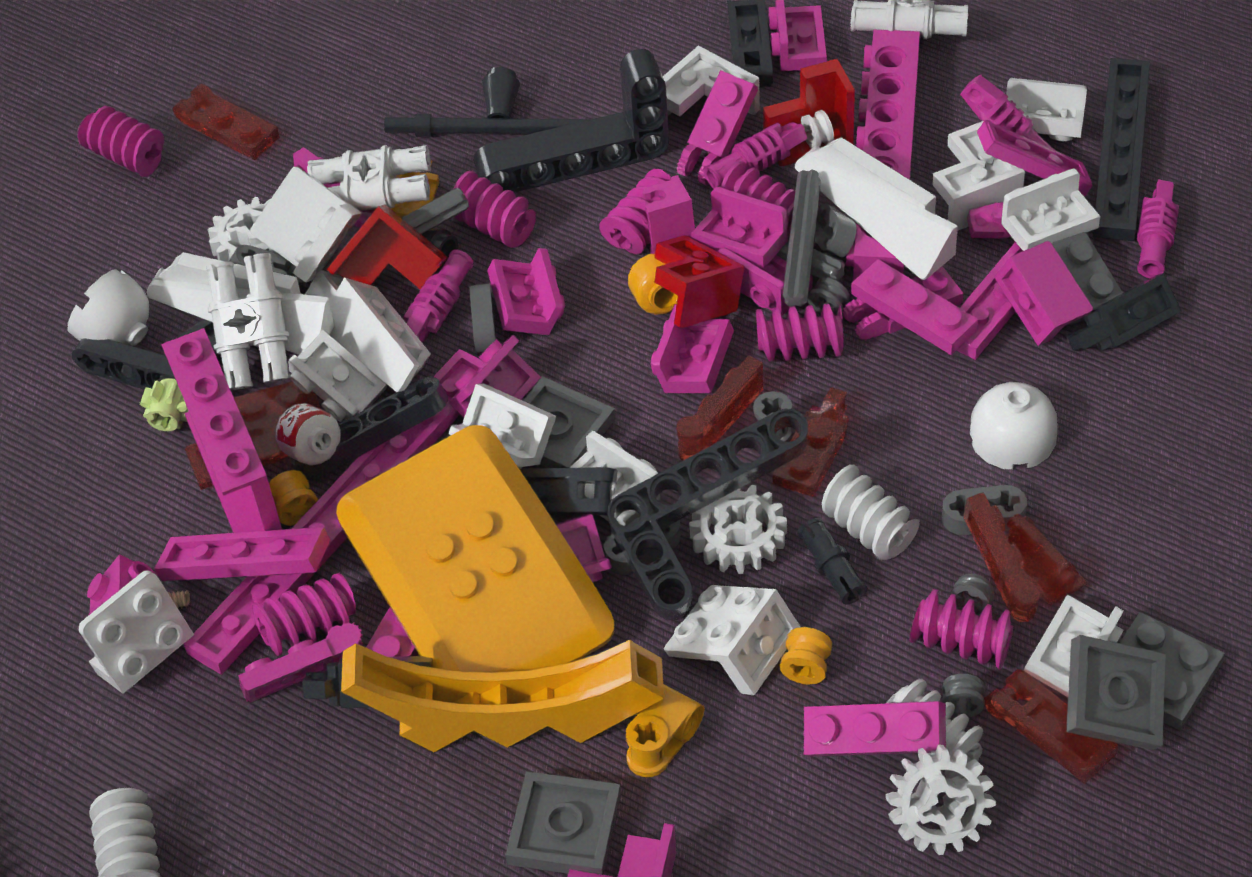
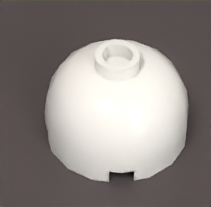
[68,269,149,346]
[970,382,1057,470]

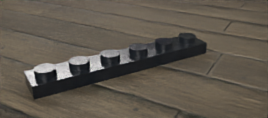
[1093,58,1150,241]

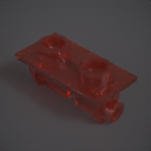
[994,514,1087,606]

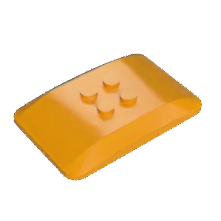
[336,425,614,673]

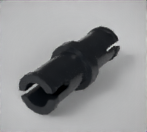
[797,517,868,605]

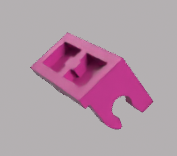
[643,175,695,254]

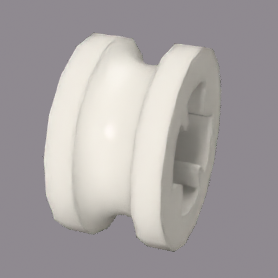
[801,110,834,149]

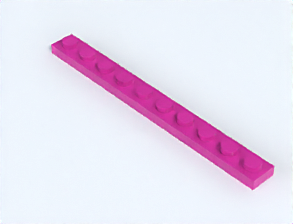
[184,349,484,675]

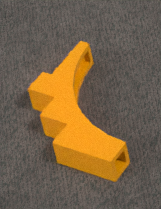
[341,640,664,752]

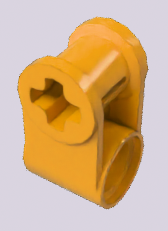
[626,684,705,777]

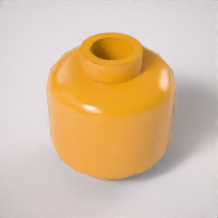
[628,254,678,315]

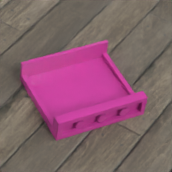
[161,328,282,533]

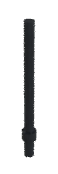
[384,114,591,137]

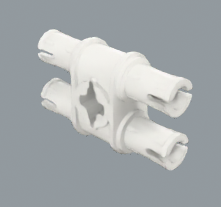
[851,0,968,39]
[307,145,431,211]
[206,253,290,391]

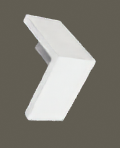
[663,46,760,116]
[932,121,1025,231]

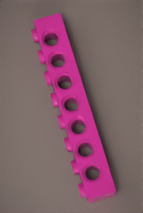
[846,29,920,281]

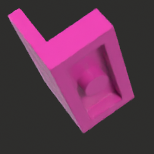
[994,241,1093,346]

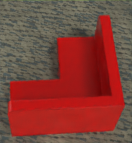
[763,59,855,166]
[326,205,448,289]
[654,235,745,329]

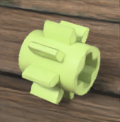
[139,378,189,431]

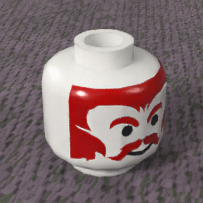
[276,404,340,465]

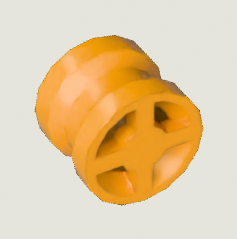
[269,470,318,526]
[780,627,832,685]

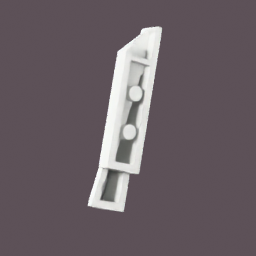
[795,138,958,280]
[147,252,335,355]
[305,270,431,392]

